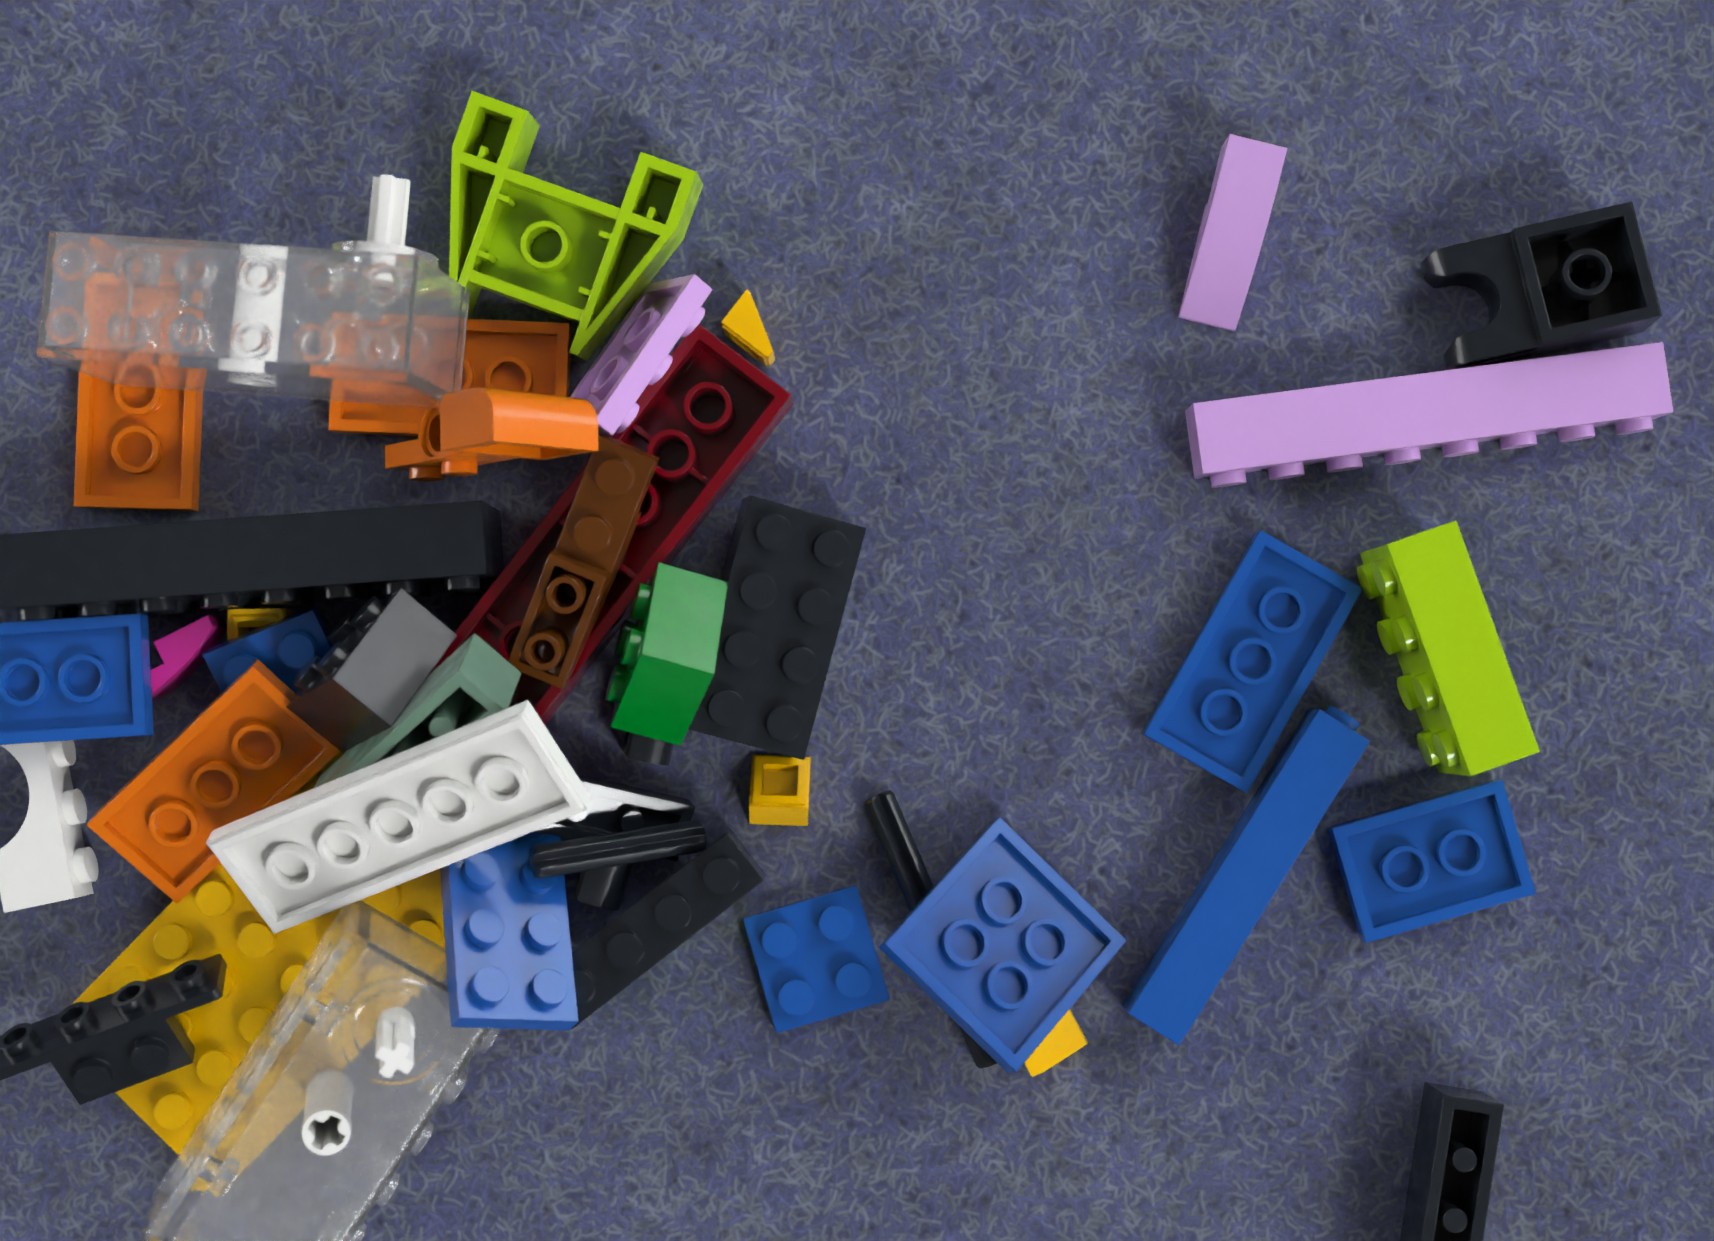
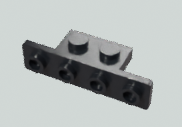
[0,954,227,1105]

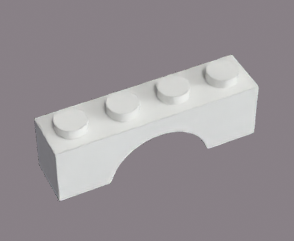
[0,740,98,913]

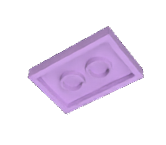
[570,274,713,436]

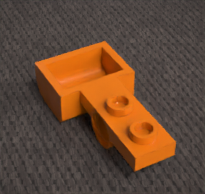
[385,387,598,482]

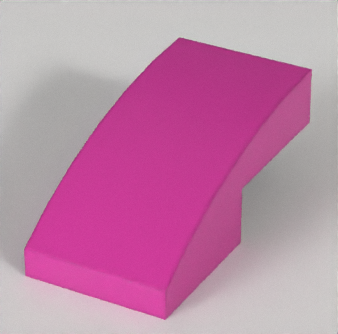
[151,615,227,704]

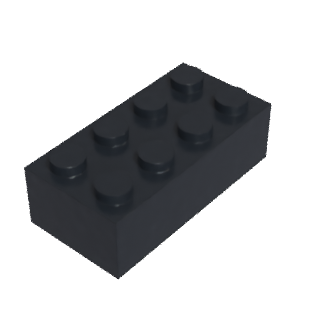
[688,495,866,760]

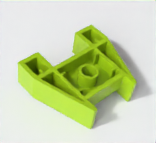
[448,91,703,361]

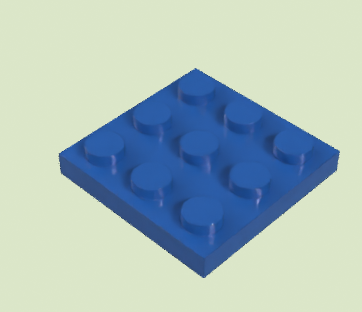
[879,817,1127,1074]

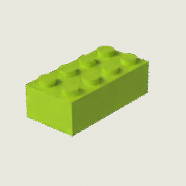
[1357,520,1540,776]

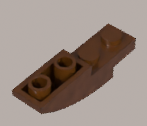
[508,434,660,689]

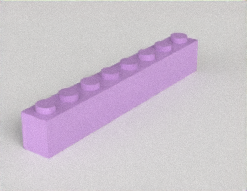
[1185,342,1673,488]

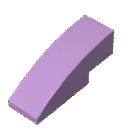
[1178,134,1287,331]

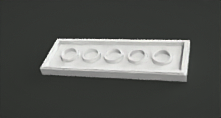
[206,700,591,934]

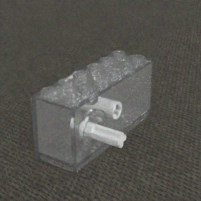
[36,175,470,407]
[140,900,500,1241]

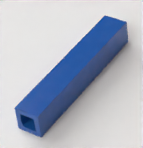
[1122,705,1370,1046]

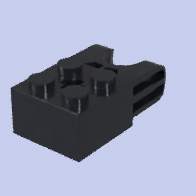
[1420,201,1662,370]

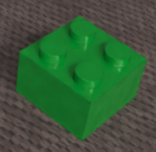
[606,562,728,746]

